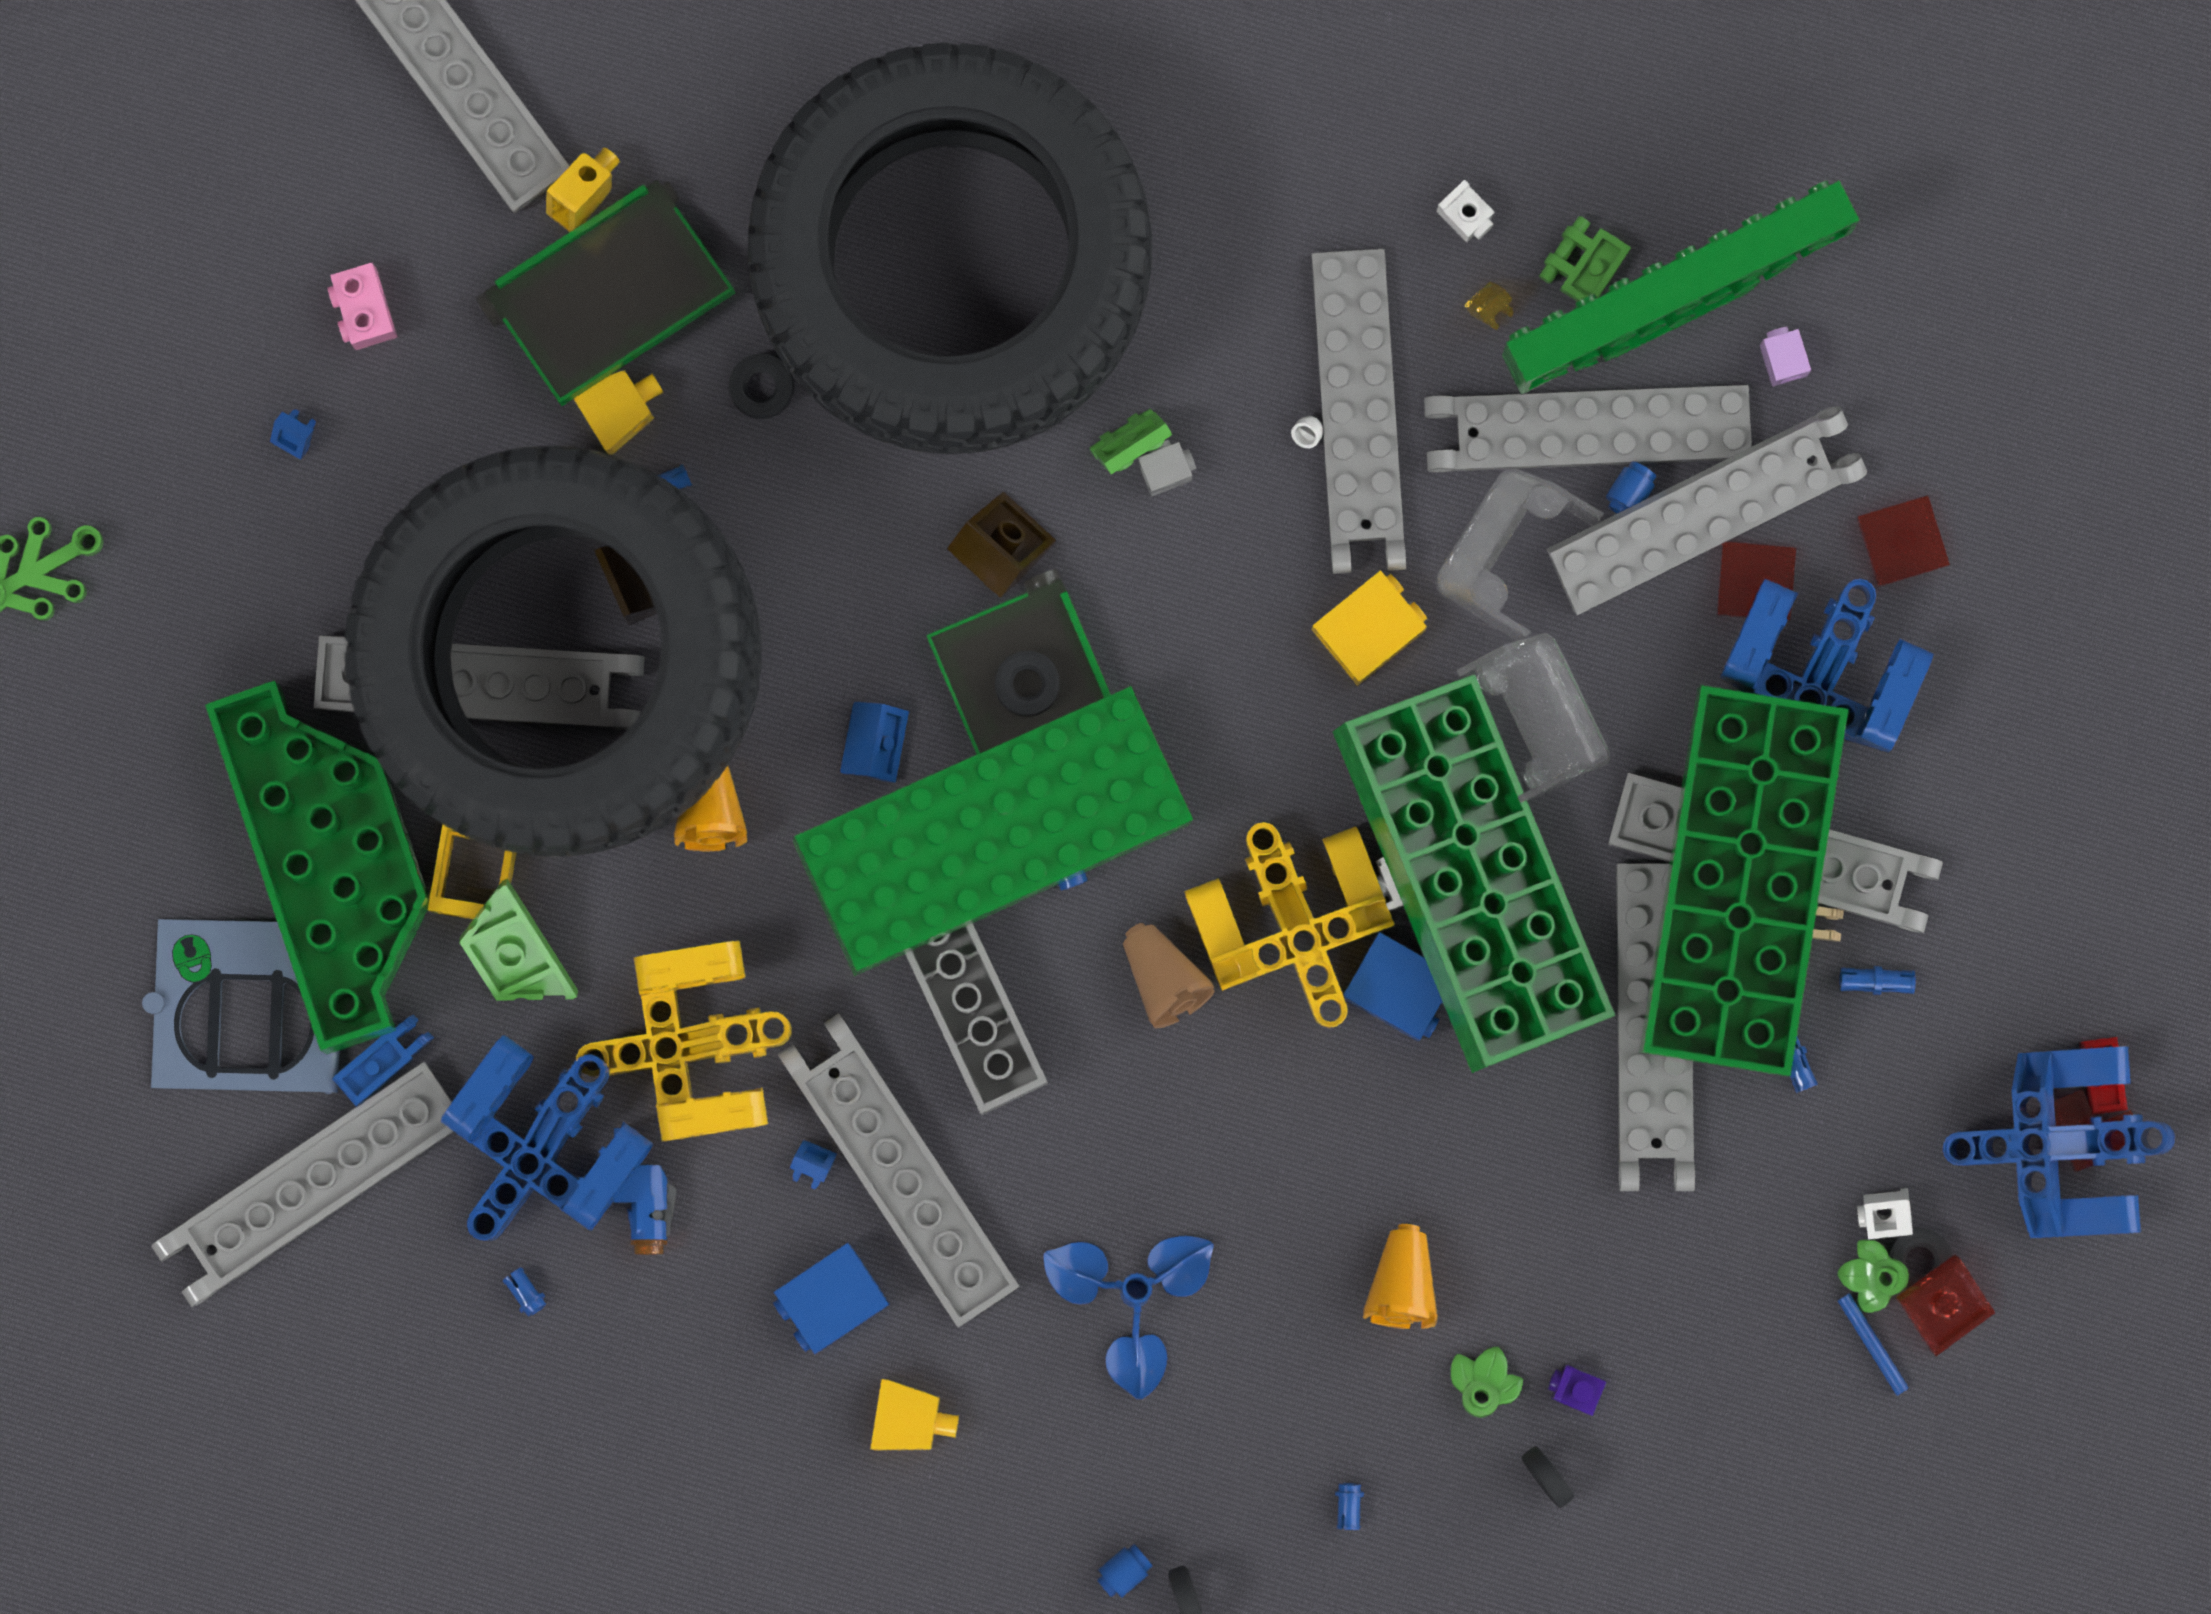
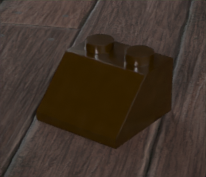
[947,492,1057,598]
[594,545,657,626]

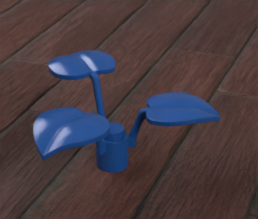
[1043,1236,1214,1400]

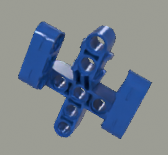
[1720,579,1934,752]
[440,1035,653,1241]
[1943,1047,2175,1238]

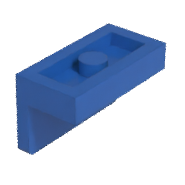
[840,702,909,783]

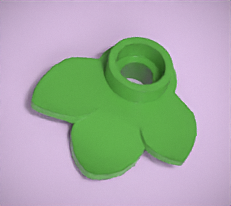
[1838,1239,1909,1313]
[1451,1347,1523,1418]

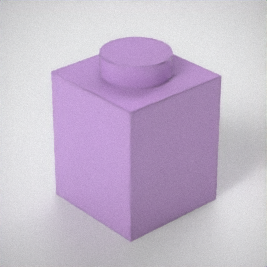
[1760,327,1811,387]

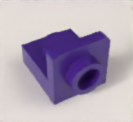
[1548,1365,1606,1416]

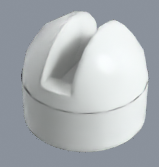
[1291,416,1323,448]

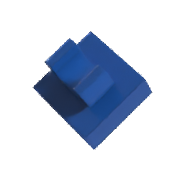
[270,409,316,460]
[790,1140,837,1190]

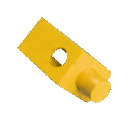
[546,148,620,232]
[574,370,663,455]
[870,1379,959,1450]

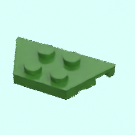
[459,878,578,1001]

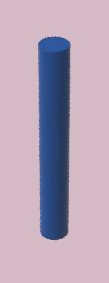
[1837,1293,1909,1396]

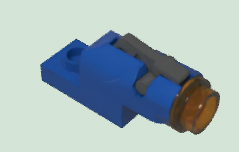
[614,1128,677,1255]

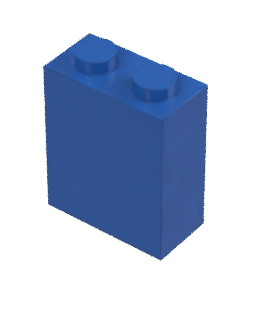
[1343,932,1443,1042]
[773,1243,890,1354]

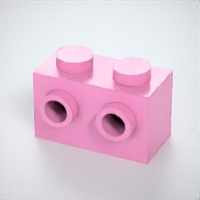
[327,263,398,350]

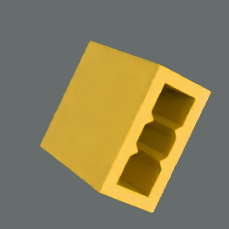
[1311,570,1427,686]

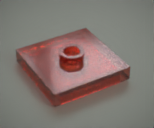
[1857,495,1950,587]
[1717,542,1796,622]
[1896,1254,1995,1356]

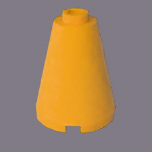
[674,765,747,852]
[1363,1224,1437,1329]

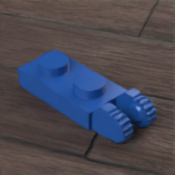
[332,1014,434,1107]

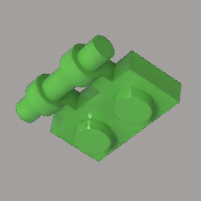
[1539,216,1631,302]
[1089,408,1172,474]

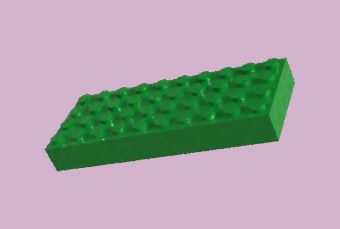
[1332,674,1615,1073]
[1639,685,1848,1076]
[793,686,1193,976]

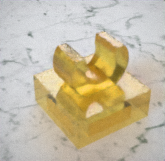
[1464,281,1514,330]

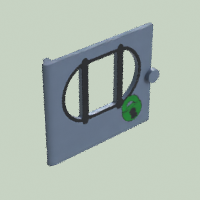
[142,919,340,1095]

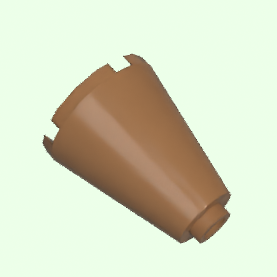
[1123,923,1215,1028]

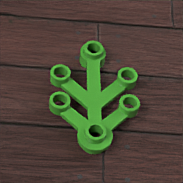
[0,517,103,621]

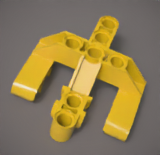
[1184,822,1395,1028]
[576,941,792,1142]

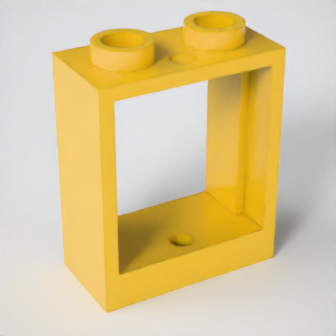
[428,825,517,919]

